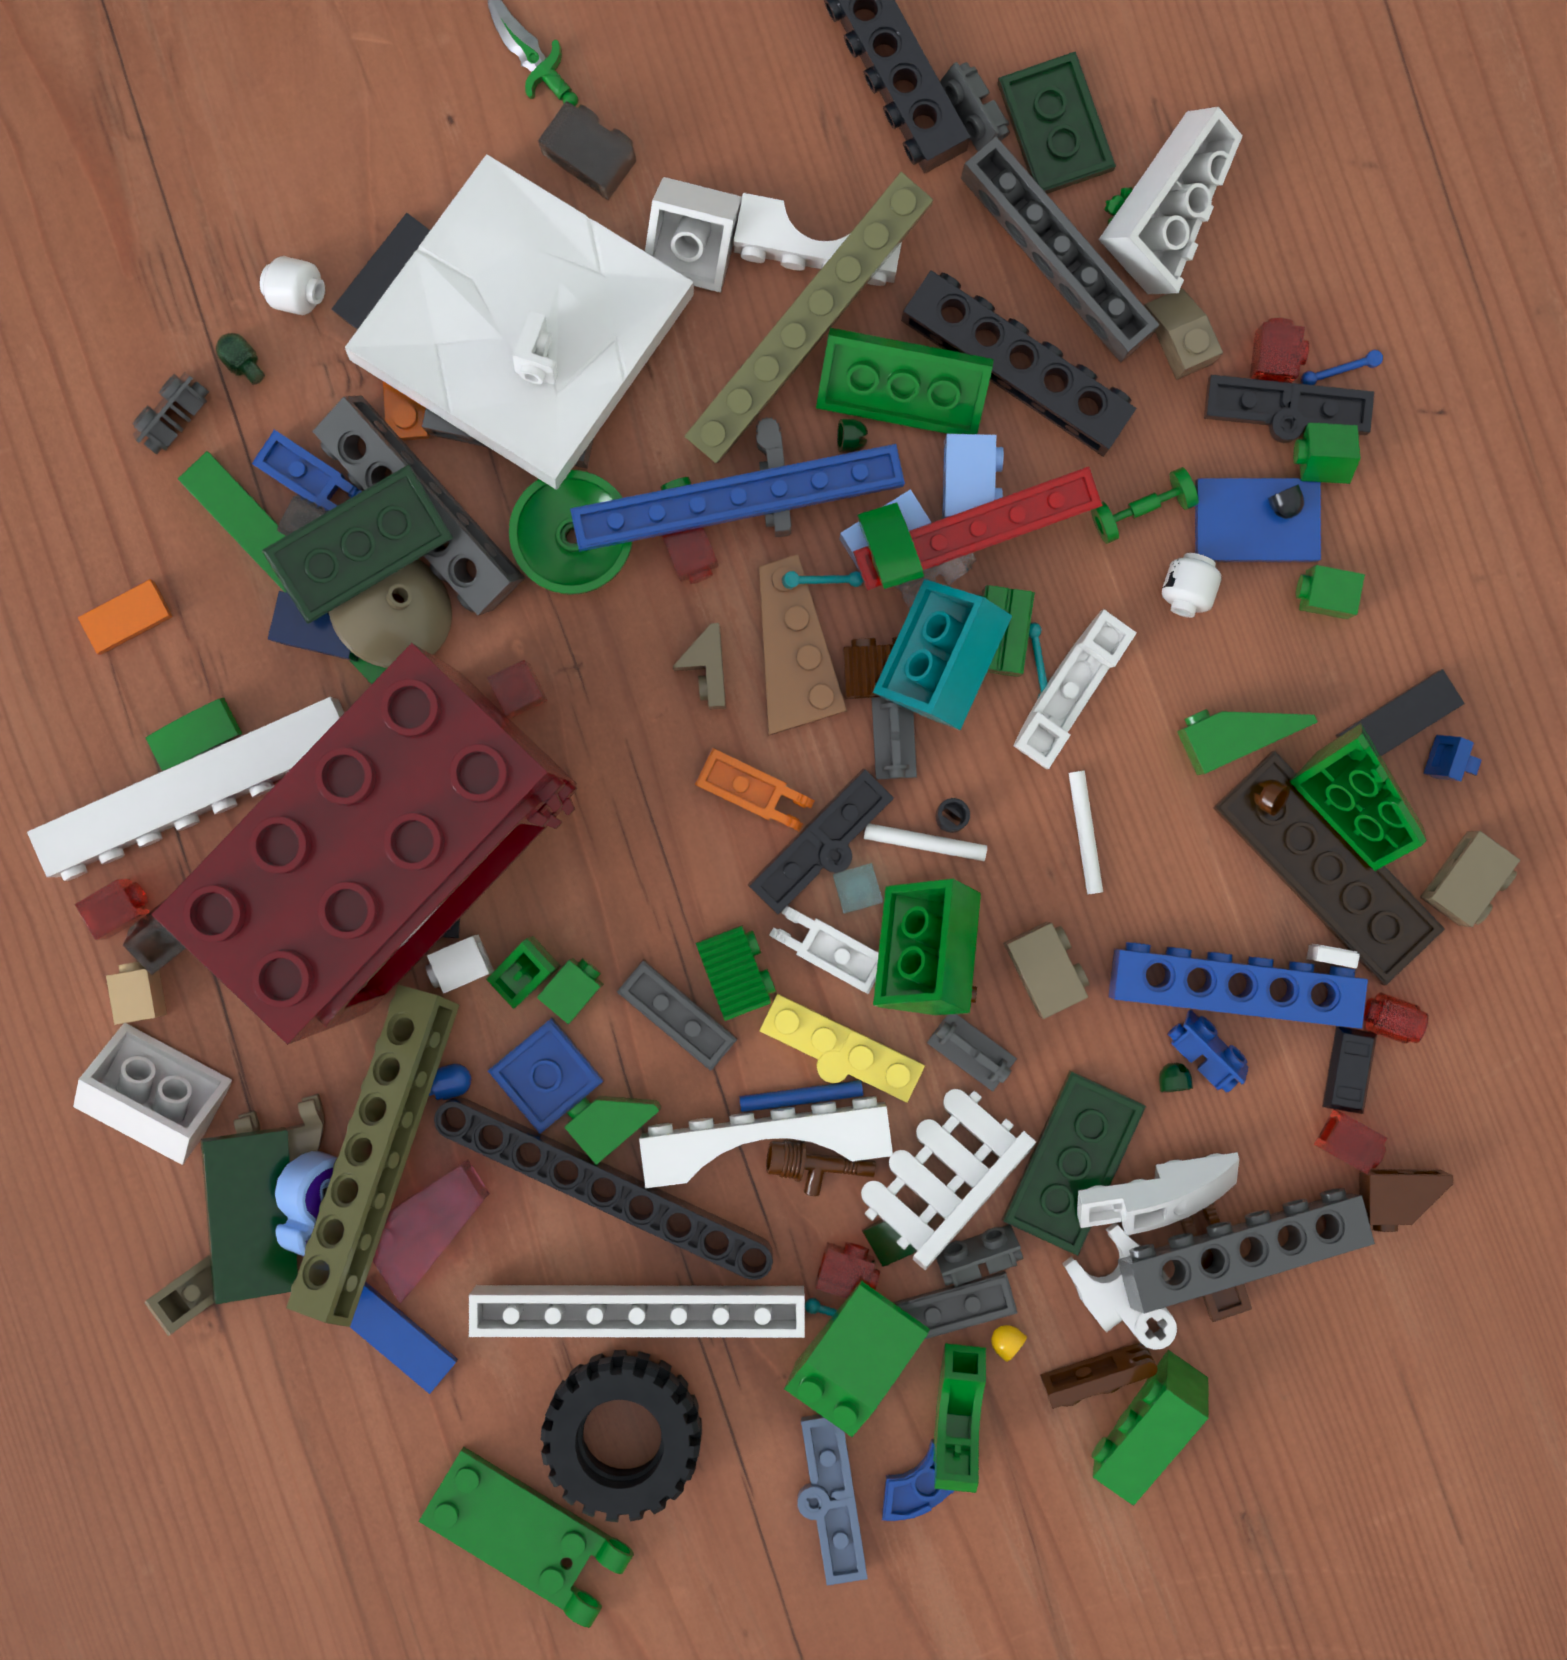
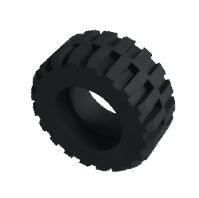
[540,1350,702,1522]

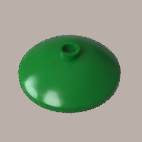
[509,470,633,595]

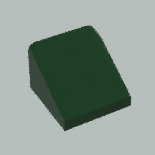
[862,1219,917,1267]

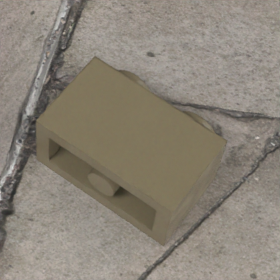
[1420,831,1520,927]
[1003,922,1090,1019]

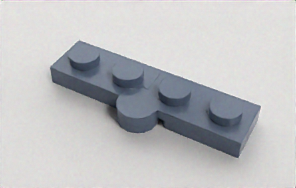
[797,1414,868,1586]

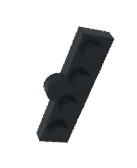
[1204,375,1374,443]
[748,768,894,914]

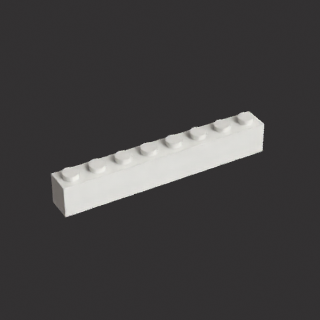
[27,697,344,881]
[469,1285,805,1338]

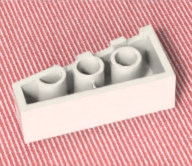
[1098,107,1242,294]

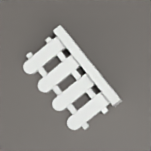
[861,1089,1036,1270]

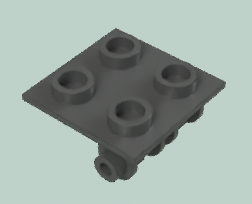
[132,372,209,454]

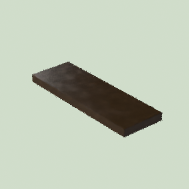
[1213,751,1445,986]

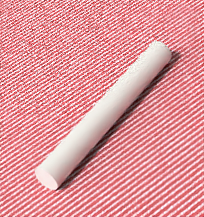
[1068,771,1103,894]
[864,823,987,861]

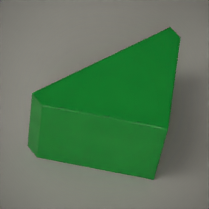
[486,936,561,1009]

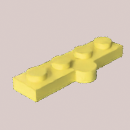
[759,993,925,1103]

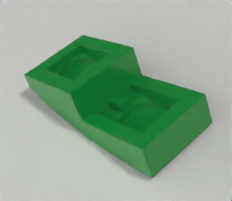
[857,502,924,589]
[145,698,242,771]

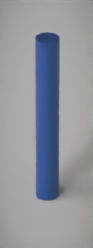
[739,1080,863,1112]

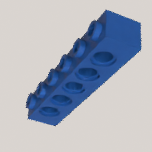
[1108,942,1368,1029]

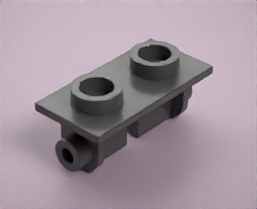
[940,62,1010,151]
[871,697,917,780]
[927,1014,1017,1091]
[936,1224,1023,1287]

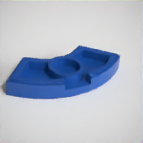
[882,1439,954,1521]

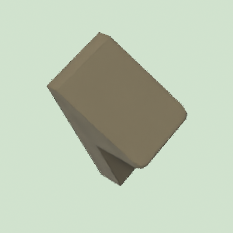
[673,623,726,710]
[144,1255,214,1336]

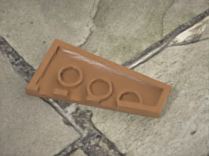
[759,554,847,736]

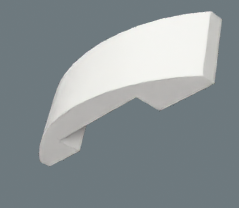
[1013,609,1136,769]

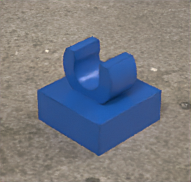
[1423,735,1482,782]

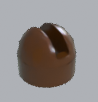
[1253,779,1290,816]

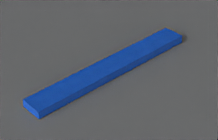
[570,444,905,552]

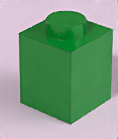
[1293,423,1361,484]
[1296,565,1365,619]
[537,958,604,1024]

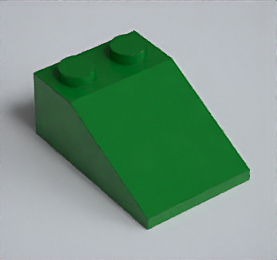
[784,1281,930,1437]

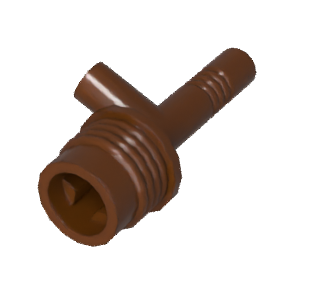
[766,1140,876,1196]

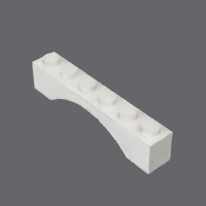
[639,1096,893,1188]

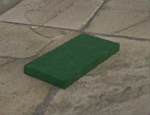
[261,464,453,624]
[1002,1071,1146,1256]
[201,1127,298,1304]

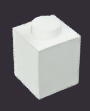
[426,934,494,994]

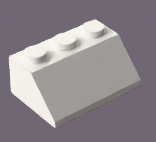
[73,1023,232,1165]

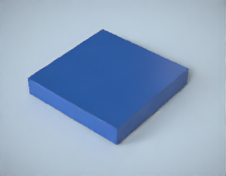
[488,1018,604,1134]

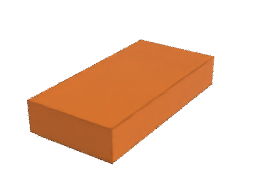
[78,579,173,655]

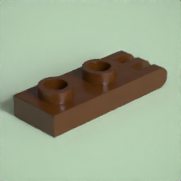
[1040,1343,1158,1409]

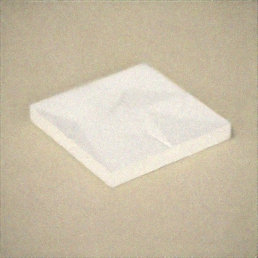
[345,154,694,490]

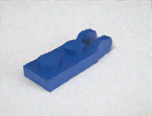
[252,430,362,511]

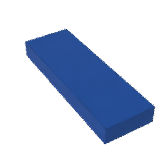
[350,1282,458,1394]

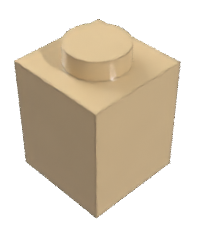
[106,961,167,1025]

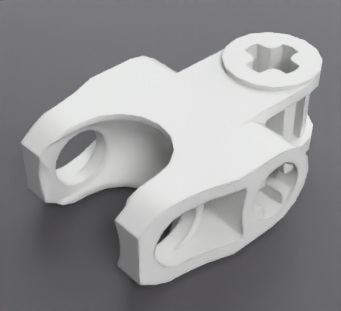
[1062,1223,1177,1350]

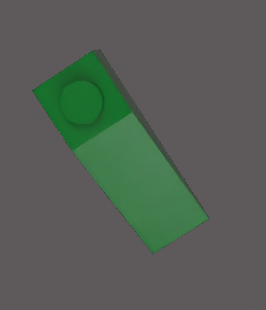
[1177,709,1318,775]

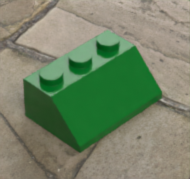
[873,879,981,1015]

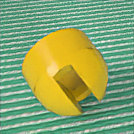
[991,1325,1027,1362]

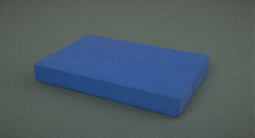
[1195,478,1321,562]

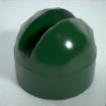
[837,419,868,452]
[1159,1063,1193,1093]

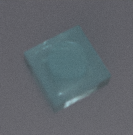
[832,863,883,914]

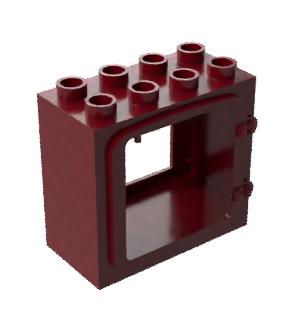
[152,643,577,1045]

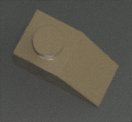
[1144,288,1223,380]

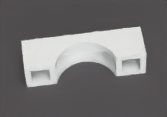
[734,193,902,286]

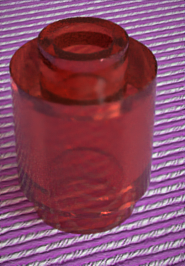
[1363,992,1428,1044]

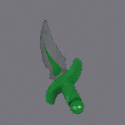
[488,0,578,108]

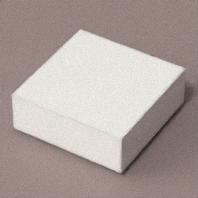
[1307,944,1360,968]

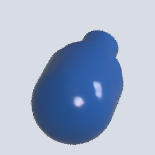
[429,1064,472,1101]

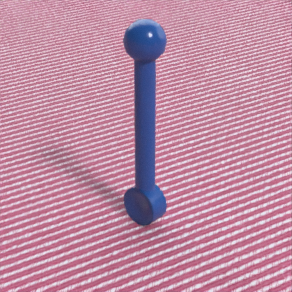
[1301,350,1383,385]

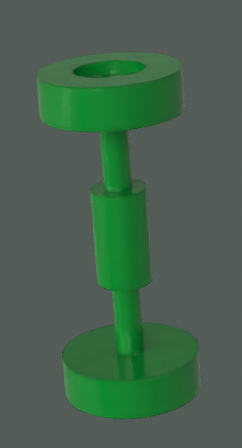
[1091,467,1199,544]

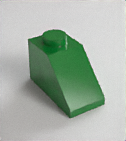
[564,1096,662,1165]

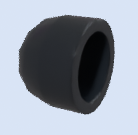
[1267,484,1305,519]
[935,798,970,833]

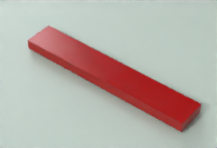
[853,466,1103,591]

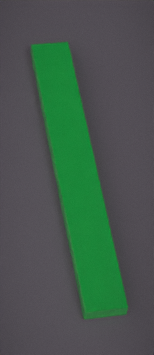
[178,451,387,684]

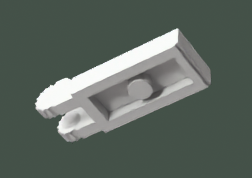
[769,906,879,994]

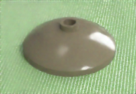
[329,559,452,668]

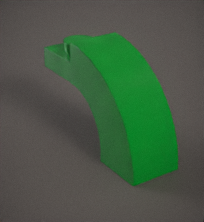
[933,1343,986,1493]

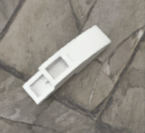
[1077,1152,1239,1236]

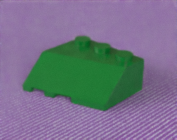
[1289,723,1427,871]

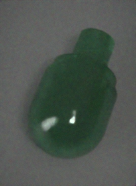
[216,333,265,385]

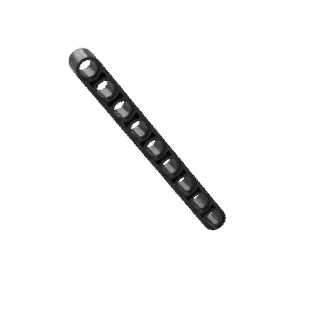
[434,1097,773,1280]

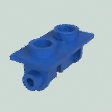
[1168,1009,1249,1093]

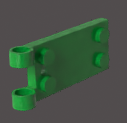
[418,1446,634,1628]

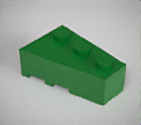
[1091,1350,1209,1506]

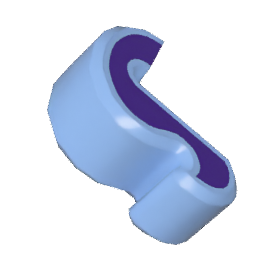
[275,1151,337,1256]

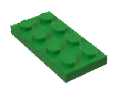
[816,327,994,434]

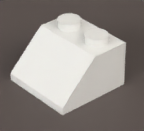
[645,177,742,293]

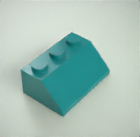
[873,579,1012,730]

